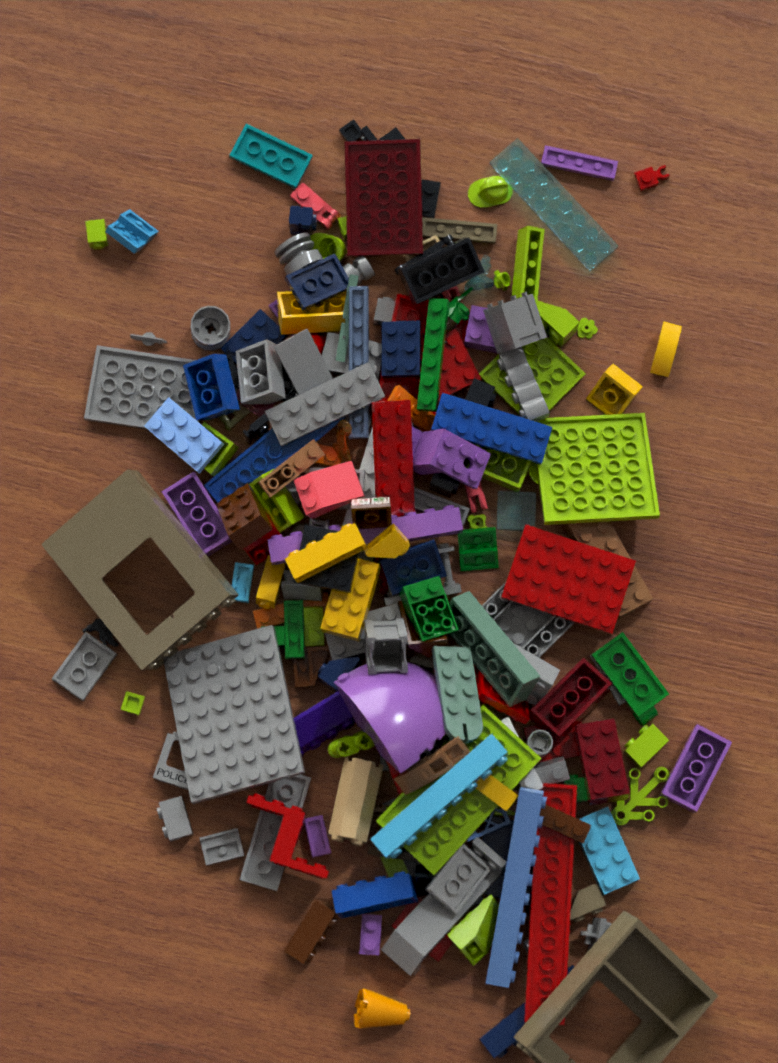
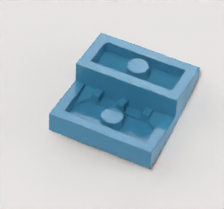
[105,209,159,254]

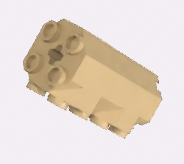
[328,757,383,847]

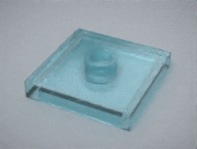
[496,491,536,531]

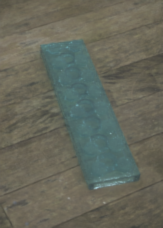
[490,138,618,272]

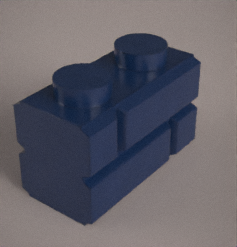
[289,206,317,236]

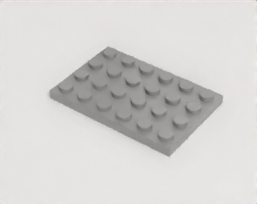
[84,345,200,430]

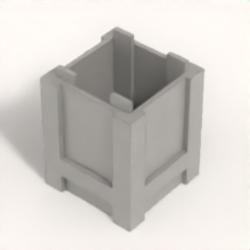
[483,292,547,354]
[364,618,408,674]

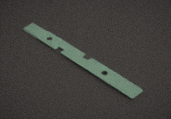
[336,274,359,362]

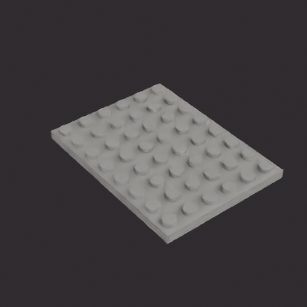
[163,625,305,804]

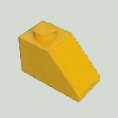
[364,523,410,558]

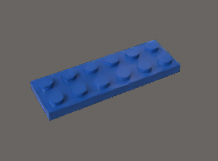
[431,393,552,464]

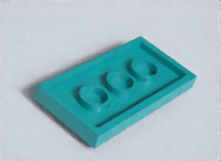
[229,123,313,189]

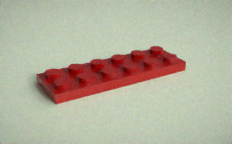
[372,399,415,516]

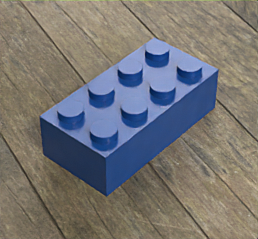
[331,872,418,919]

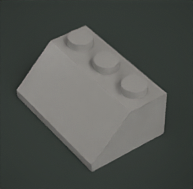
[236,339,285,404]

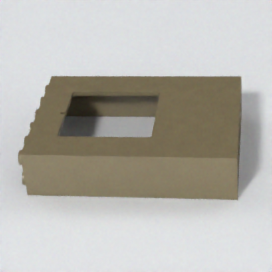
[41,469,239,671]
[514,911,718,1063]

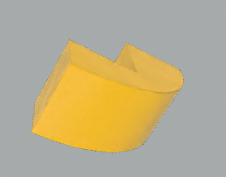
[650,322,682,377]

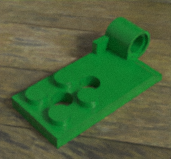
[591,632,669,726]

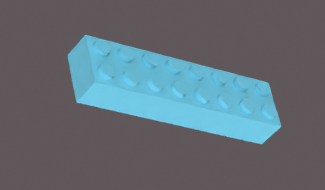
[371,734,508,859]

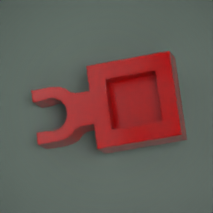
[634,165,670,191]

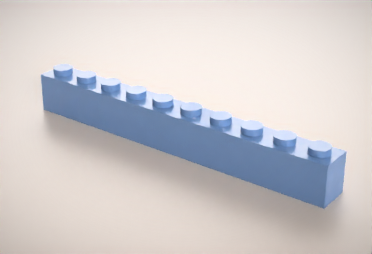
[485,787,547,988]

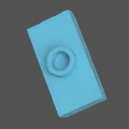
[232,562,254,603]

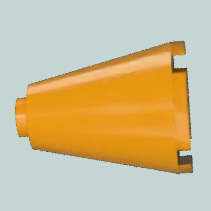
[354,988,410,1028]

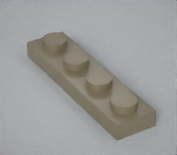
[423,217,497,244]

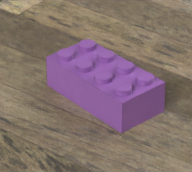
[161,472,233,556]
[660,724,732,813]

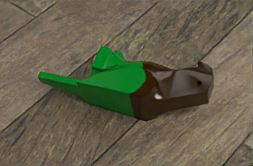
[445,287,473,344]

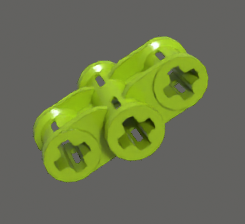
[328,730,375,758]

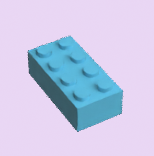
[579,807,640,896]

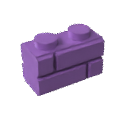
[359,914,382,956]

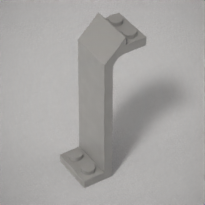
[381,837,507,976]

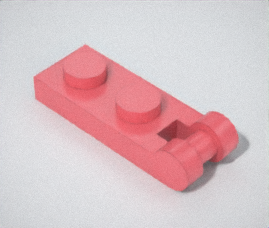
[290,182,341,230]

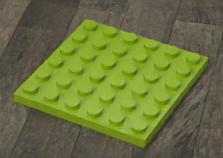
[536,413,660,525]

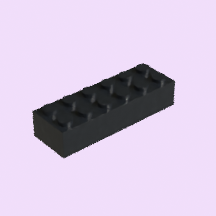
[429,378,497,498]

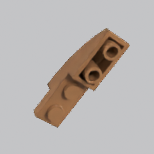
[258,439,325,498]
[394,736,470,795]

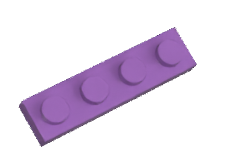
[541,146,618,181]

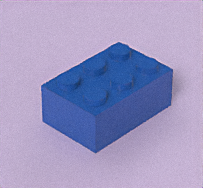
[183,354,240,421]

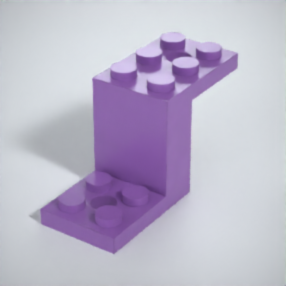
[412,426,491,489]

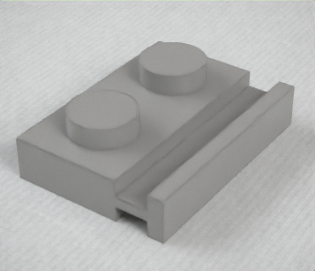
[200,828,244,866]

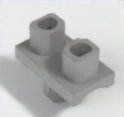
[580,917,612,952]

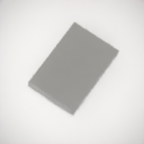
[273,329,333,395]
[52,632,117,702]
[425,844,492,915]

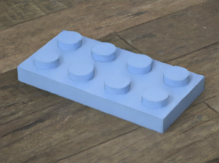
[144,397,224,474]

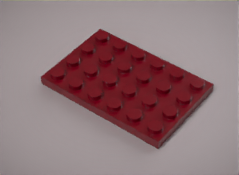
[344,139,423,256]

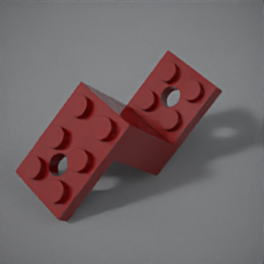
[246,793,329,880]

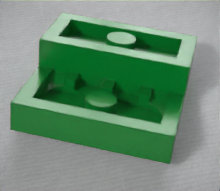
[457,527,499,571]

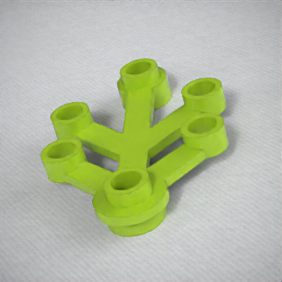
[611,767,670,825]

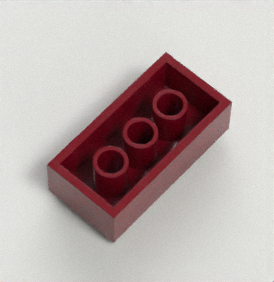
[530,658,612,744]
[574,718,630,806]

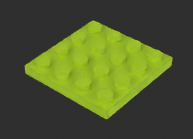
[479,337,586,416]

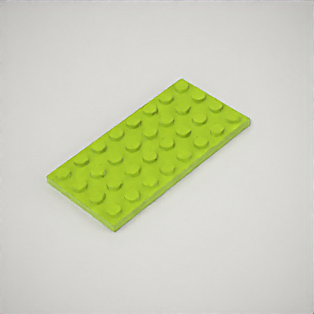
[376,705,541,875]

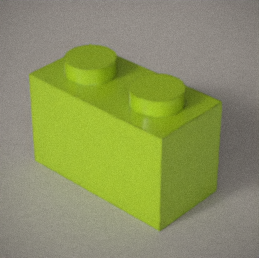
[624,724,669,769]

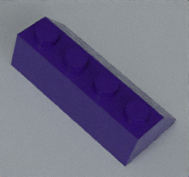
[294,691,355,757]

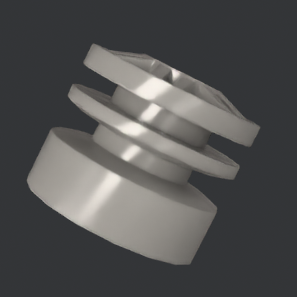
[274,232,323,275]
[191,306,230,351]

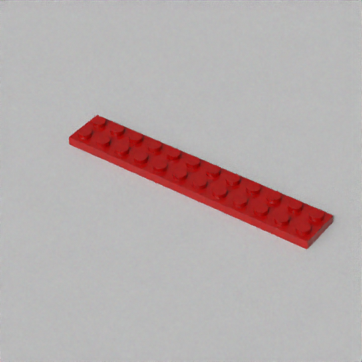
[524,783,577,1025]

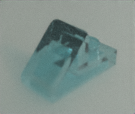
[464,254,494,291]

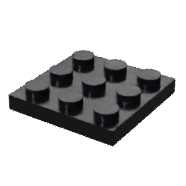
[293,525,363,593]

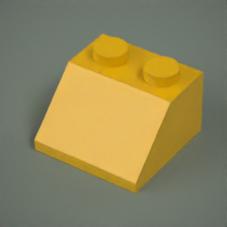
[586,364,643,415]

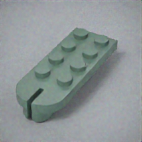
[432,646,483,745]

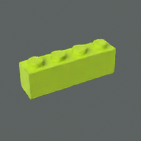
[512,225,545,300]

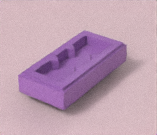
[304,815,331,858]

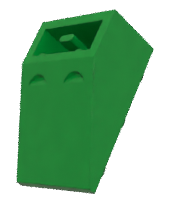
[399,576,459,642]

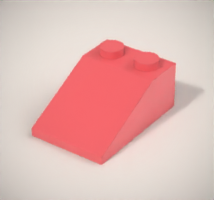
[293,461,365,519]

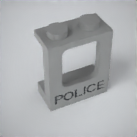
[153,731,188,790]

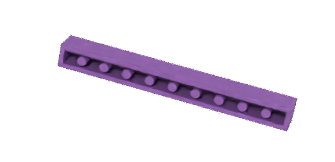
[268,505,463,565]

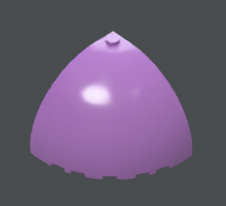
[334,662,445,773]

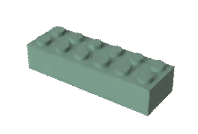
[449,591,540,707]

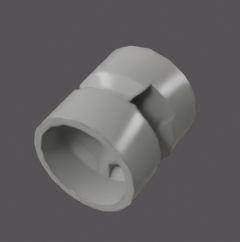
[343,256,375,286]
[526,730,553,757]

